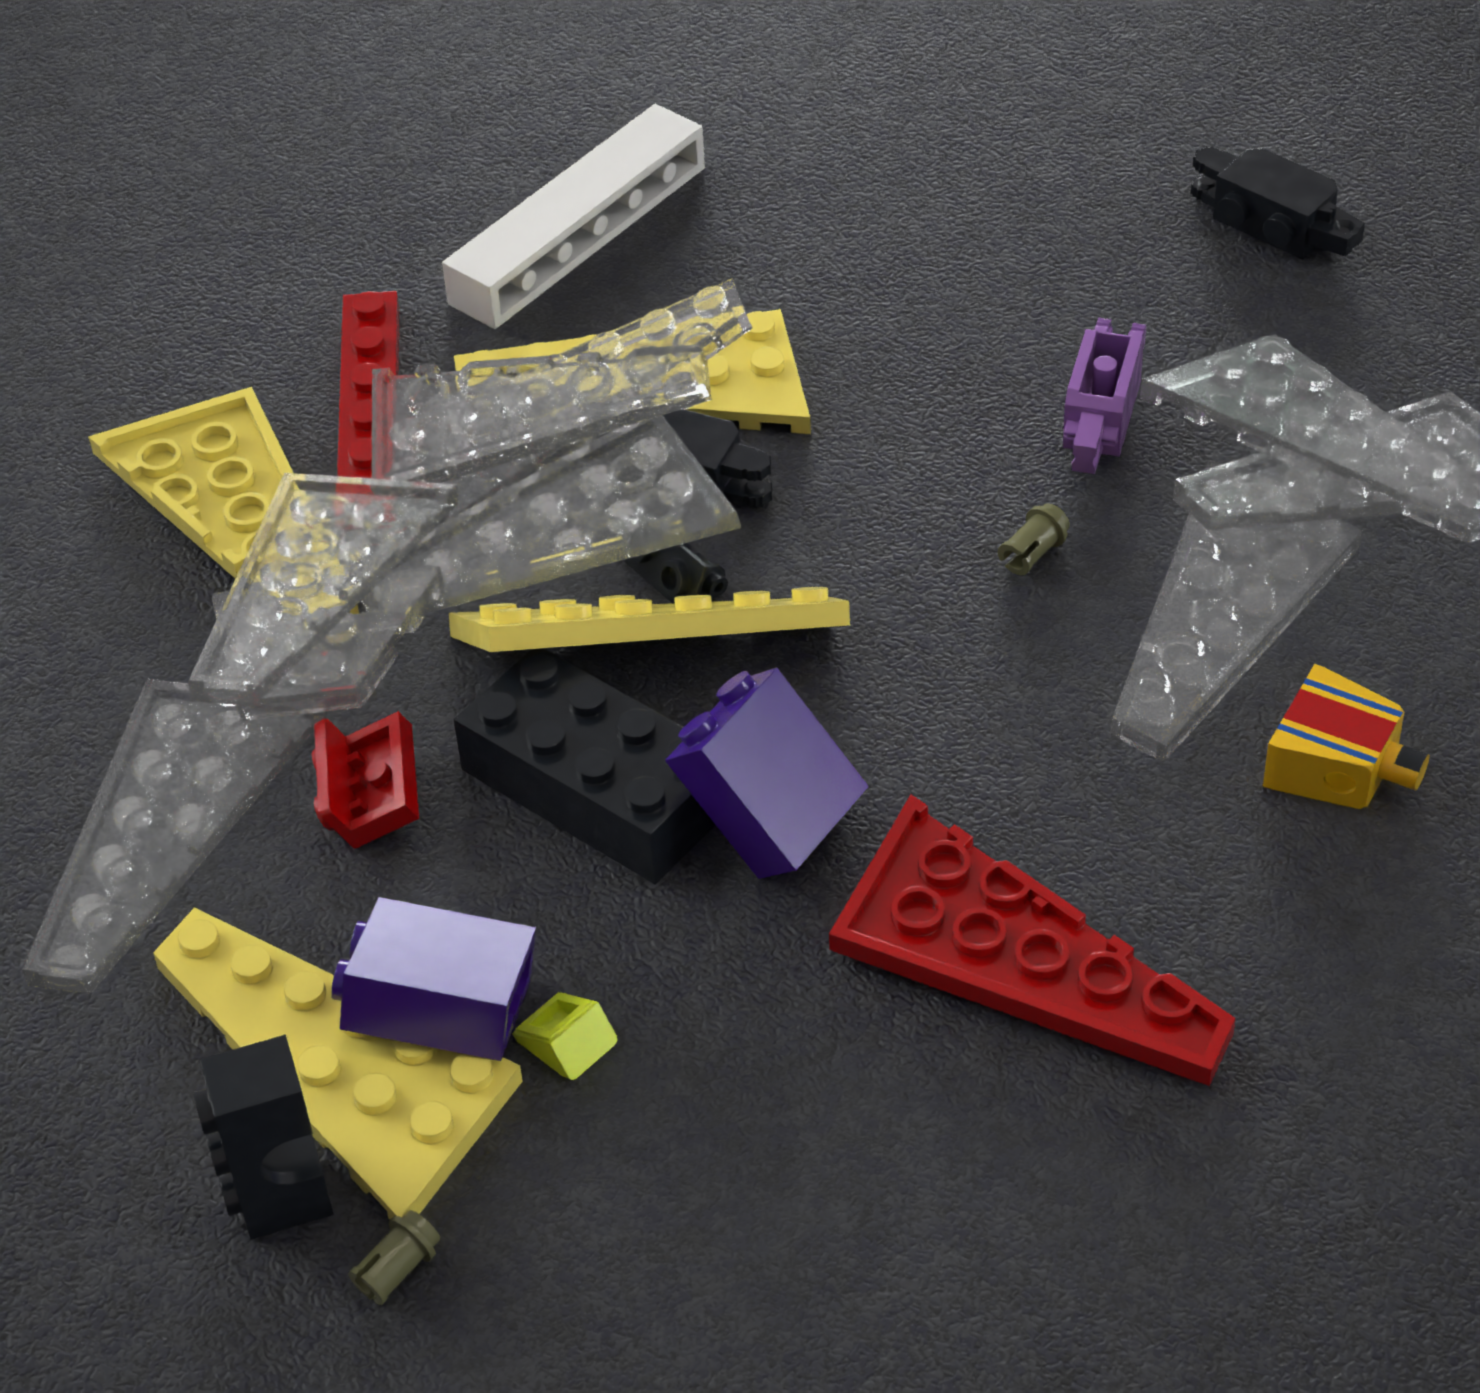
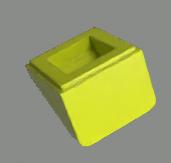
[512,992,617,1080]

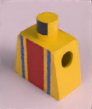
[1263,664,1429,809]

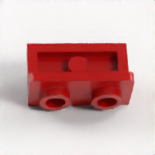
[312,711,419,849]

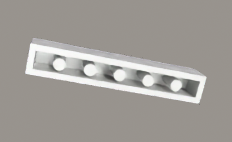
[442,104,705,329]

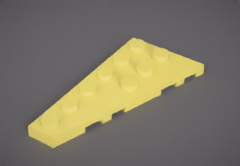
[454,309,811,434]
[88,387,360,639]
[449,587,850,652]
[153,907,523,1220]

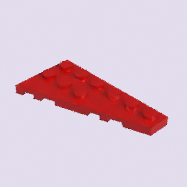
[829,794,1236,1086]

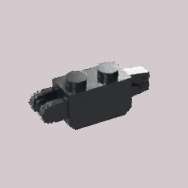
[1190,146,1365,259]
[576,400,772,512]

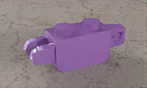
[1063,318,1146,474]

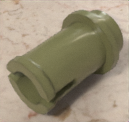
[998,503,1070,575]
[348,1210,440,1305]

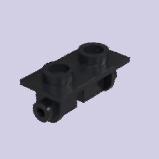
[616,504,728,603]

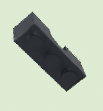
[193,1034,334,1240]

